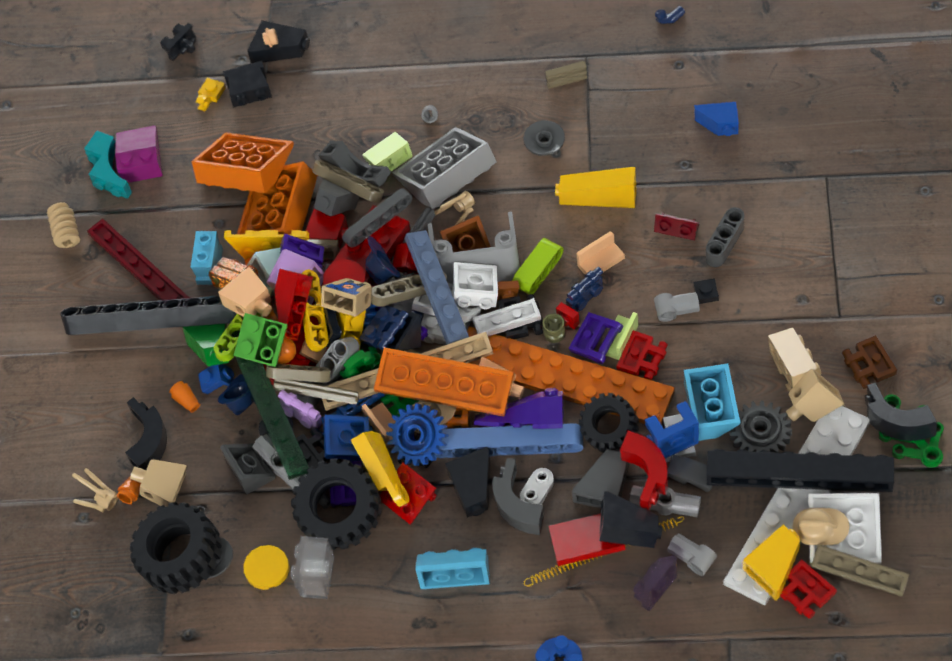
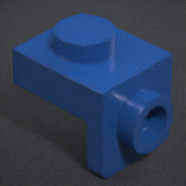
[198,364,234,395]

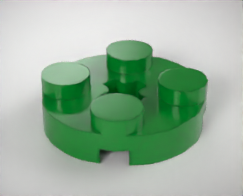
[340,347,381,379]

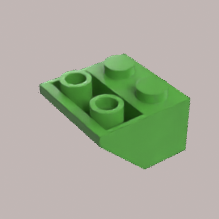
[233,313,288,367]

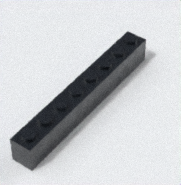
[707,449,894,492]

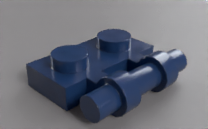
[566,267,603,311]
[359,305,409,350]

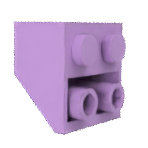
[267,249,324,305]

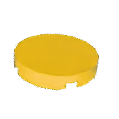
[244,545,289,590]

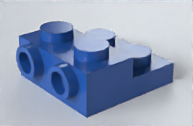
[323,415,373,463]

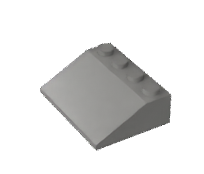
[392,127,497,209]

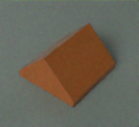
[439,215,491,253]

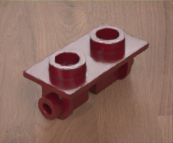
[654,212,700,241]

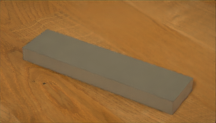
[811,544,909,597]

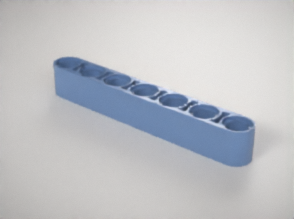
[434,423,584,458]

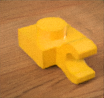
[196,78,226,111]

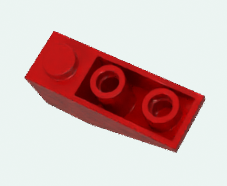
[274,269,313,341]

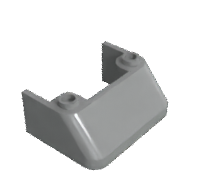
[428,212,520,284]

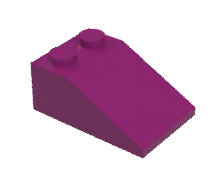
[115,125,163,183]

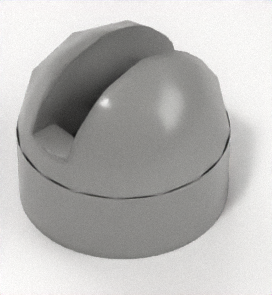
[421,105,438,123]

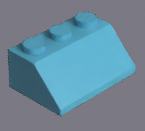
[684,364,740,441]
[416,548,490,589]

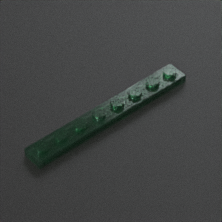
[228,330,309,480]

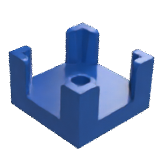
[645,401,699,459]

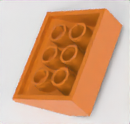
[192,132,294,193]
[237,161,318,234]

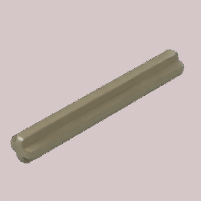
[273,379,359,405]

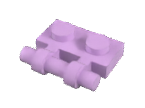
[278,390,322,429]

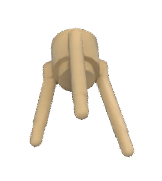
[435,191,475,225]
[72,468,118,513]

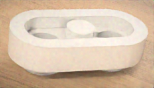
[520,468,554,504]

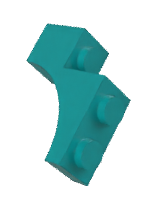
[84,131,132,199]

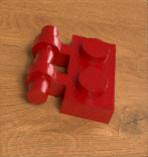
[616,330,668,380]
[780,560,837,619]

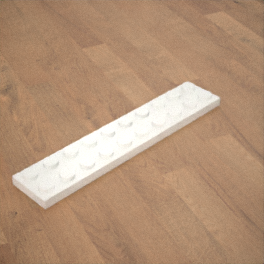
[723,406,870,605]

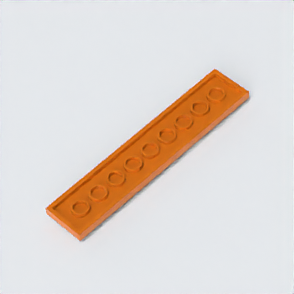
[467,326,675,425]

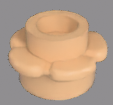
[262,28,278,48]

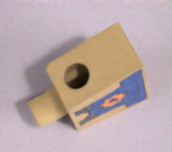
[321,278,372,317]

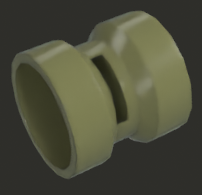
[542,313,565,343]

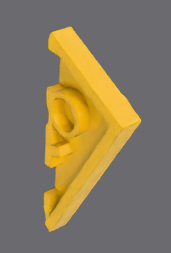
[224,230,309,260]

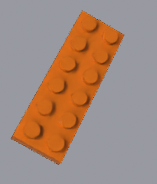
[374,347,514,417]

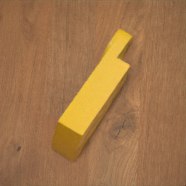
[351,431,409,507]

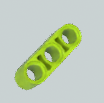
[512,238,564,295]

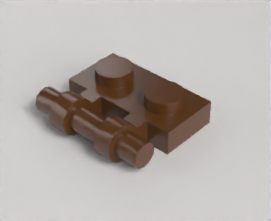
[842,335,897,389]

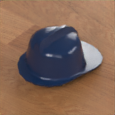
[365,236,400,285]
[218,370,260,416]

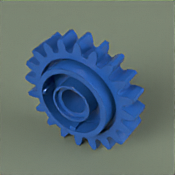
[386,404,449,466]

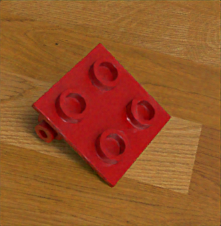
[380,462,437,525]

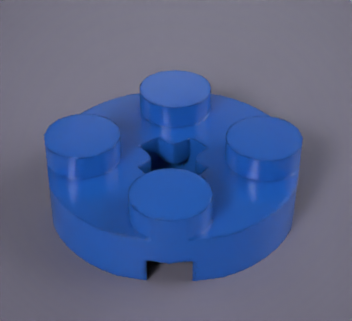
[535,635,583,661]

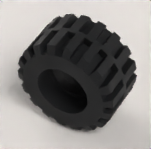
[579,393,639,453]

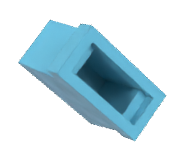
[191,231,223,285]

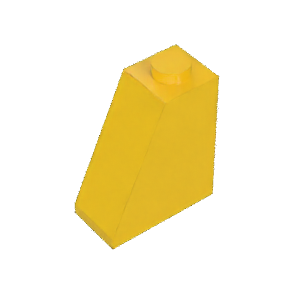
[743,524,800,600]

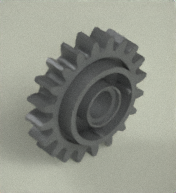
[729,400,792,453]

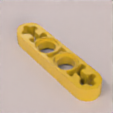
[301,269,329,352]

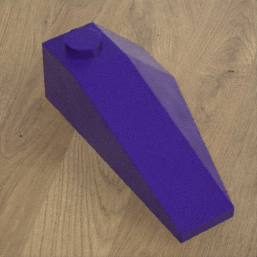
[474,388,564,429]

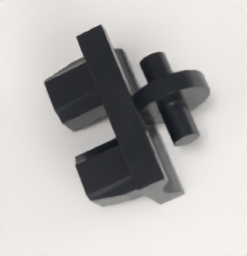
[160,23,196,61]

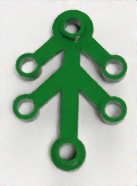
[879,394,944,468]

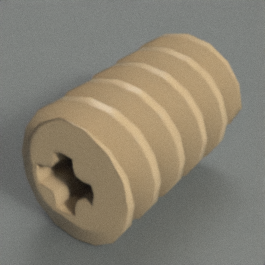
[47,202,80,248]

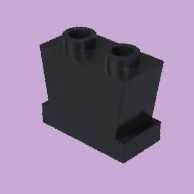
[223,61,272,108]

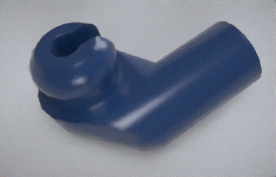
[655,6,685,24]

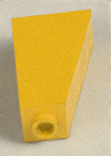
[555,167,637,208]

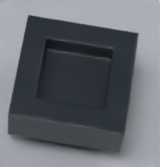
[693,278,719,304]

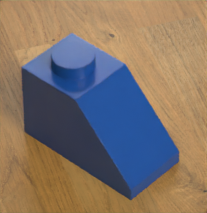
[694,102,739,136]

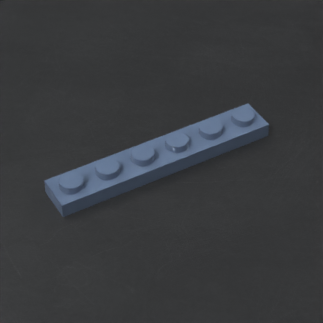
[405,230,469,345]

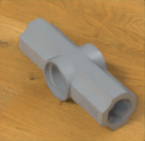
[252,434,306,490]
[630,485,701,517]

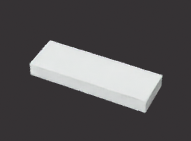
[472,298,541,336]

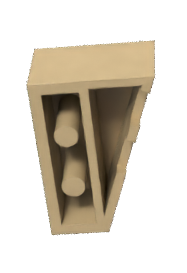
[768,328,821,392]

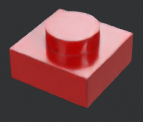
[556,302,580,330]

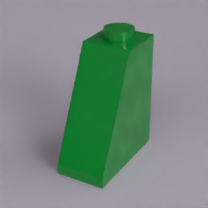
[182,324,229,366]

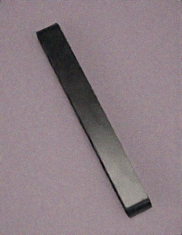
[60,296,244,335]

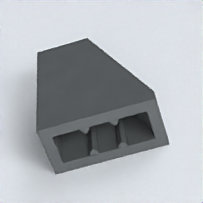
[313,178,360,216]
[572,449,630,508]

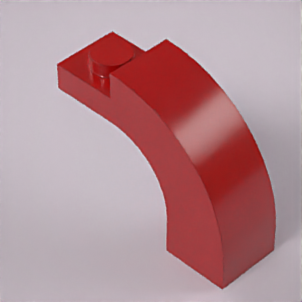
[620,431,668,511]

